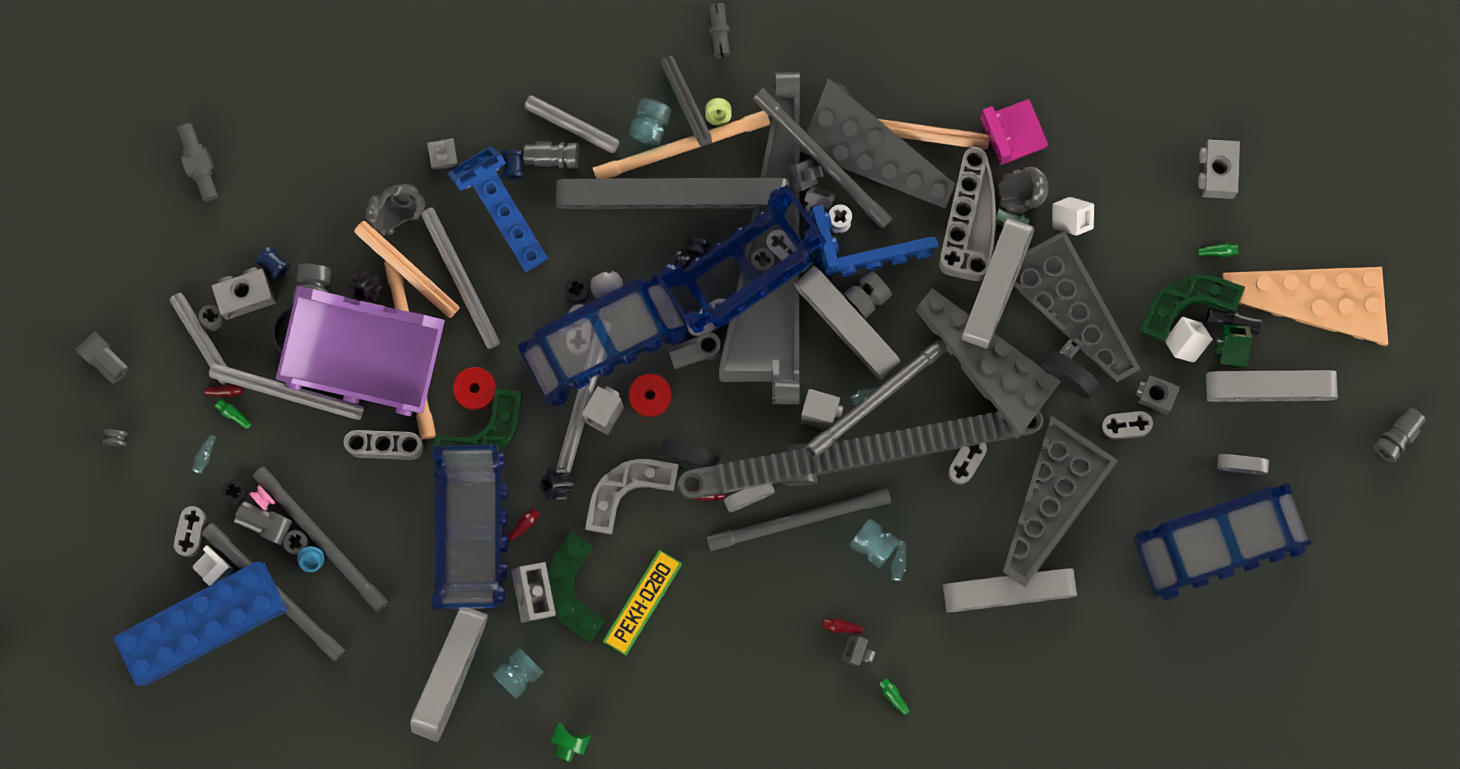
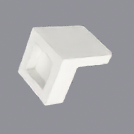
[1052,197,1094,236]
[1166,317,1213,362]
[193,545,234,586]

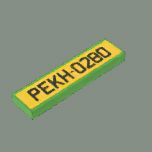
[603,550,683,656]

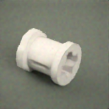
[829,205,852,233]

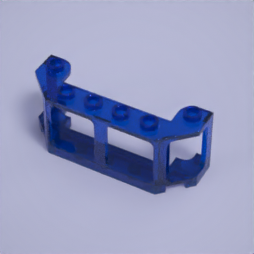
[655,184,827,333]

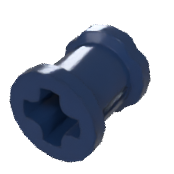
[501,149,524,180]
[256,246,291,281]

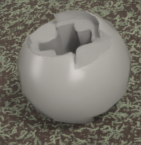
[590,271,624,302]

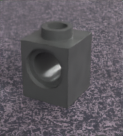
[1135,375,1180,416]

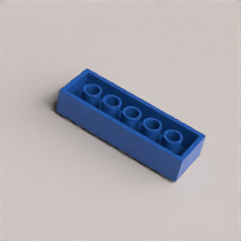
[113,562,288,686]

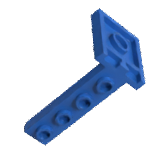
[447,146,548,272]
[806,205,939,279]

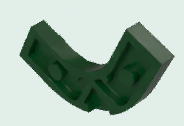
[1140,274,1245,343]
[432,389,523,466]
[547,531,606,643]

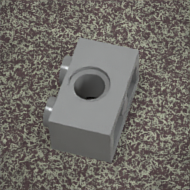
[1198,139,1240,199]
[212,268,276,320]
[582,386,624,435]
[801,389,844,430]
[511,562,556,623]

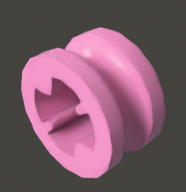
[250,485,276,511]

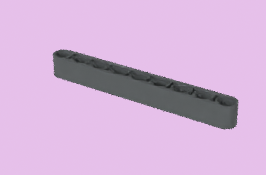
[556,178,789,209]

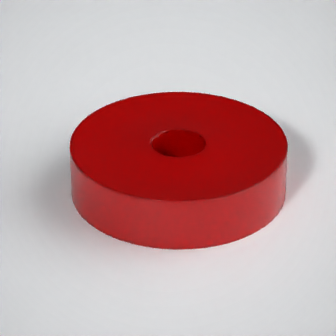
[453,367,497,411]
[629,374,672,417]

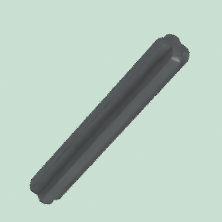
[661,56,712,146]

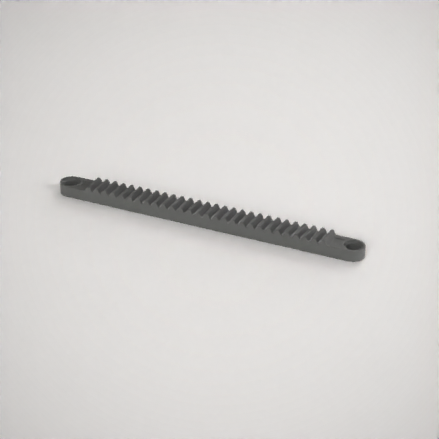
[678,411,1043,499]

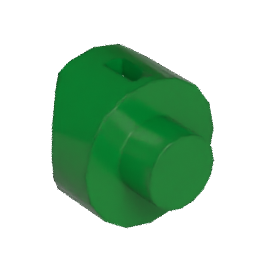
[550,722,591,762]

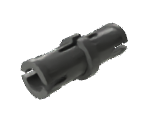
[709,3,730,58]

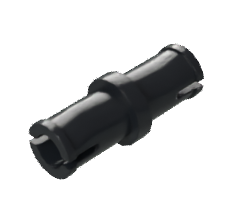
[1205,308,1262,335]

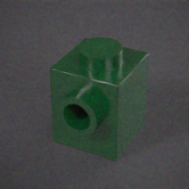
[1215,324,1252,368]

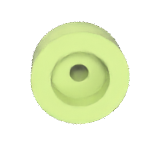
[705,98,731,125]

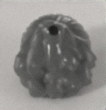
[998,166,1049,215]
[365,184,425,237]

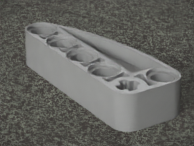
[939,147,996,281]
[962,218,1034,349]
[411,605,488,742]

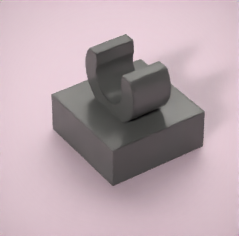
[788,159,823,192]
[804,186,836,214]
[841,636,876,666]

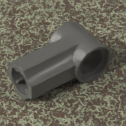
[75,331,129,384]
[668,332,722,370]
[234,502,292,546]

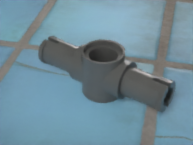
[177,123,218,202]

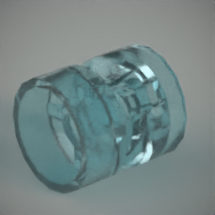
[628,98,672,145]
[850,518,900,569]
[492,648,544,699]

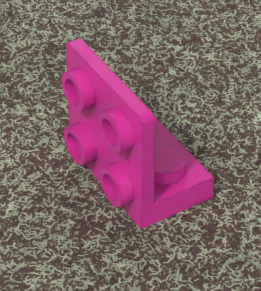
[980,100,1048,165]

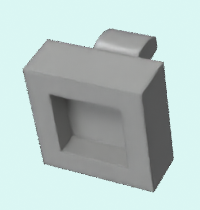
[427,138,458,170]

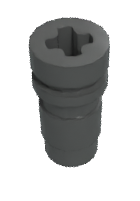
[524,142,579,169]
[1373,408,1426,463]

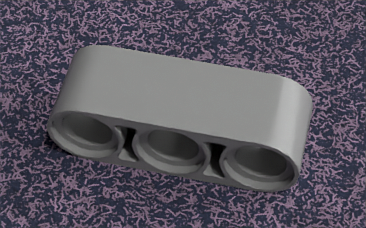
[344,430,424,460]

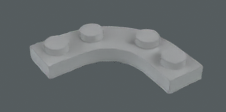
[585,459,679,535]

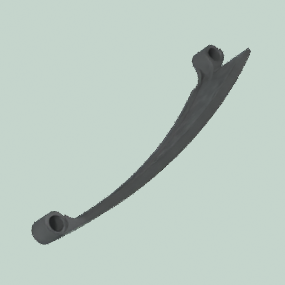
[719,72,800,404]

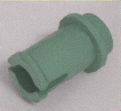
[996,208,1029,227]

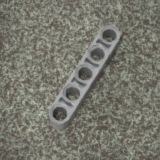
[794,266,901,380]
[1206,370,1338,402]
[943,568,1077,612]

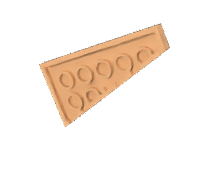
[1222,267,1388,346]

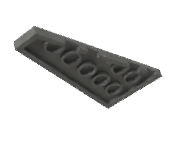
[800,78,955,209]
[1013,231,1141,383]
[916,288,1061,439]
[1003,416,1118,587]

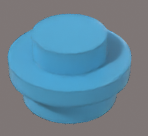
[297,547,325,572]

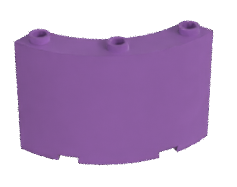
[276,286,445,416]

